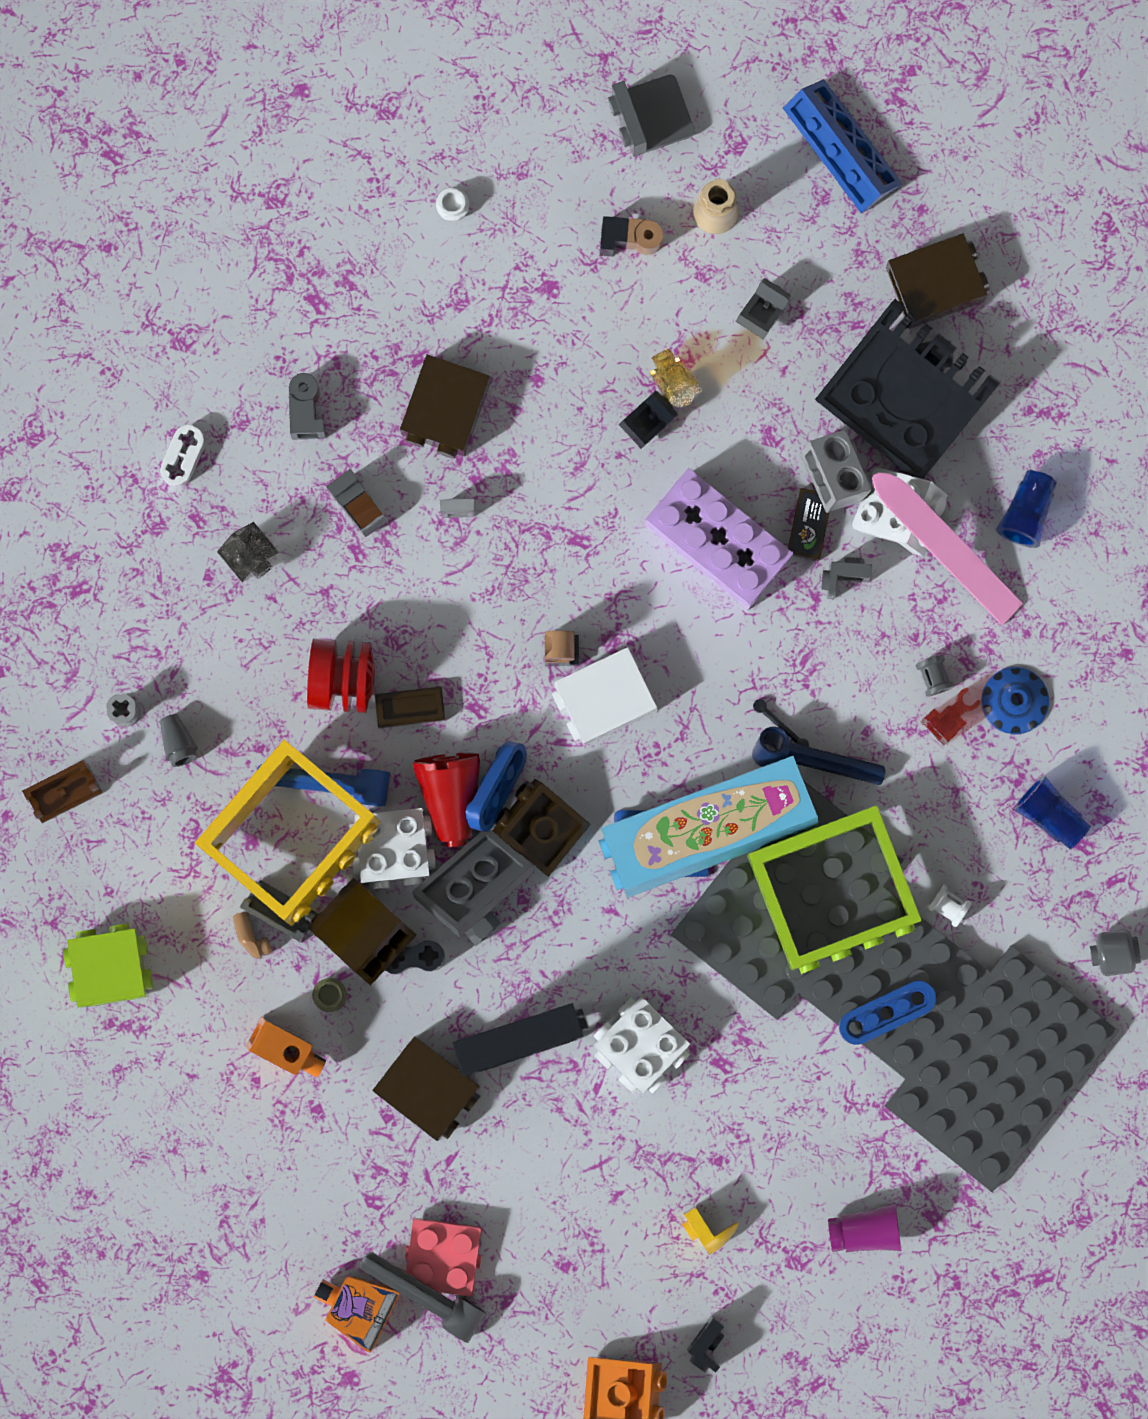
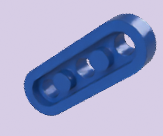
[466,741,527,832]
[839,981,936,1045]

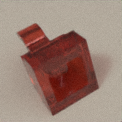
[920,688,980,746]

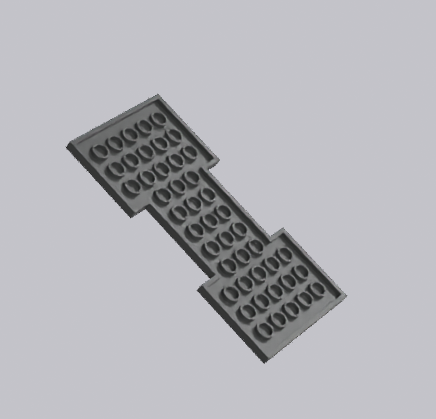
[670,780,1119,1193]

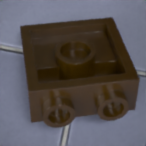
[492,779,591,877]

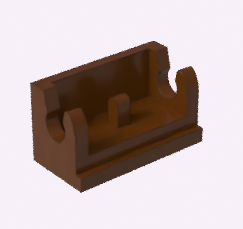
[22,760,103,824]

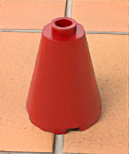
[413,752,481,847]

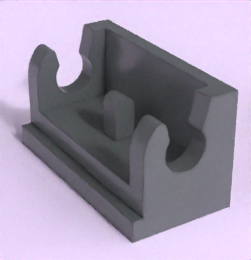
[240,880,319,943]

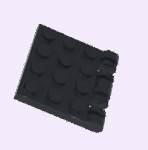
[815,299,1001,479]

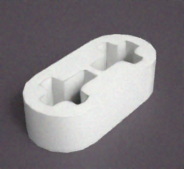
[160,425,205,488]

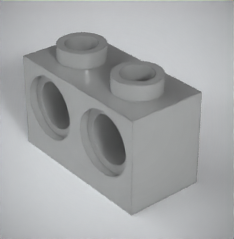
[800,430,872,513]

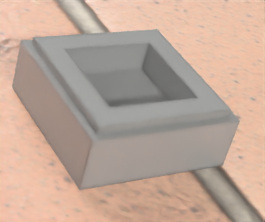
[440,499,475,518]

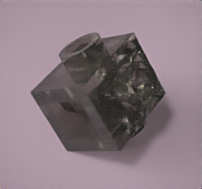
[217,522,279,582]

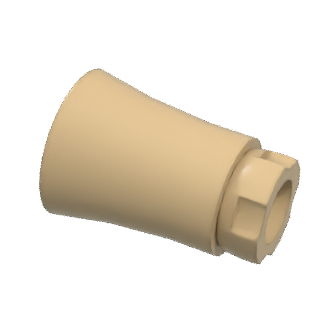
[693,179,739,234]

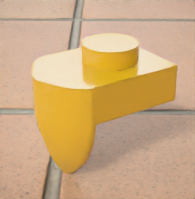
[682,1206,739,1255]

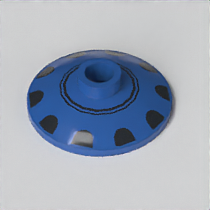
[981,667,1049,735]

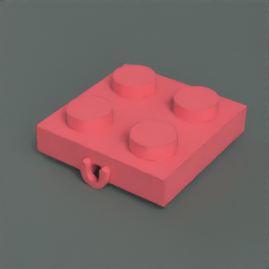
[405,1217,482,1297]

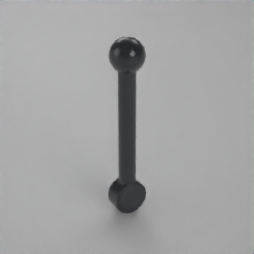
[753,699,809,747]

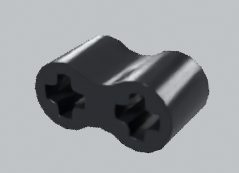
[385,940,445,975]

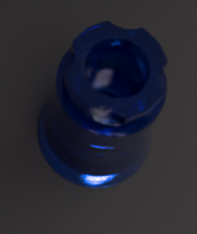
[996,470,1057,548]
[1013,775,1091,850]

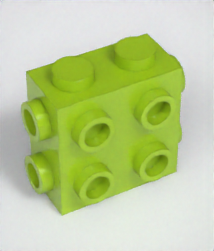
[63,923,153,1008]

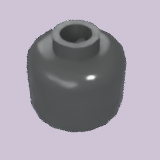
[1090,929,1141,976]

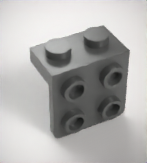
[608,74,694,157]

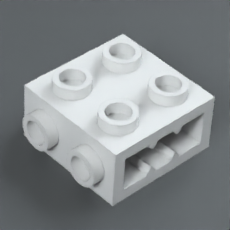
[349,808,436,890]
[594,997,690,1094]

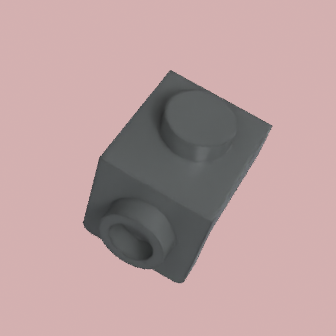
[736,278,791,340]
[821,557,872,599]

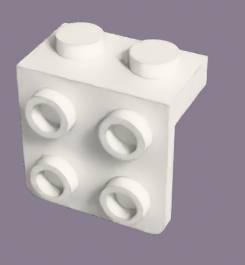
[852,468,948,557]

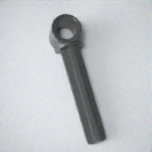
[360,1251,487,1343]

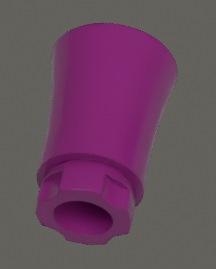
[828,1203,902,1253]

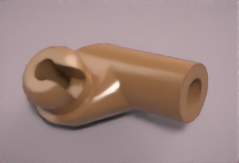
[233,912,272,959]

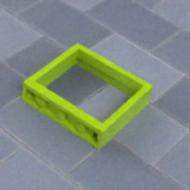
[747,805,922,974]

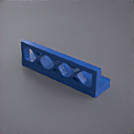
[783,79,902,213]

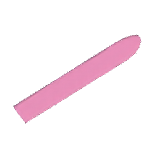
[872,473,1023,625]

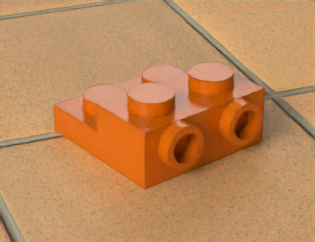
[583,1357,667,1419]

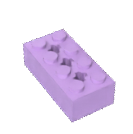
[645,468,793,610]

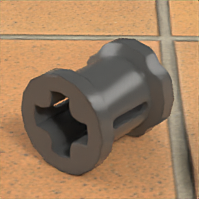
[915,655,955,697]

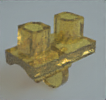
[649,349,702,408]

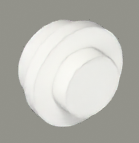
[436,188,469,221]

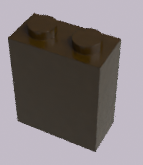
[886,233,990,329]
[400,354,491,459]
[308,877,417,986]
[372,1036,481,1141]

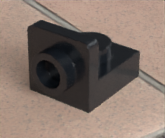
[687,1316,725,1373]

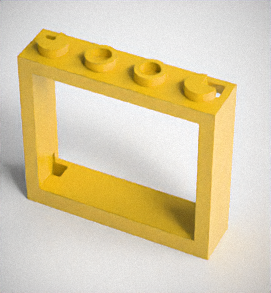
[194,739,381,927]

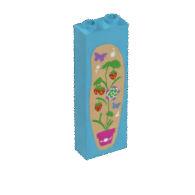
[598,756,819,898]

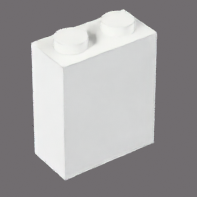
[551,647,657,746]

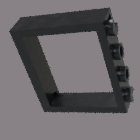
[452,1003,588,1076]

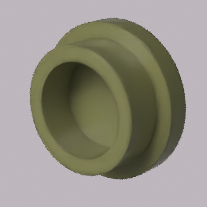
[312,978,347,1012]

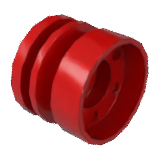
[307,638,375,713]

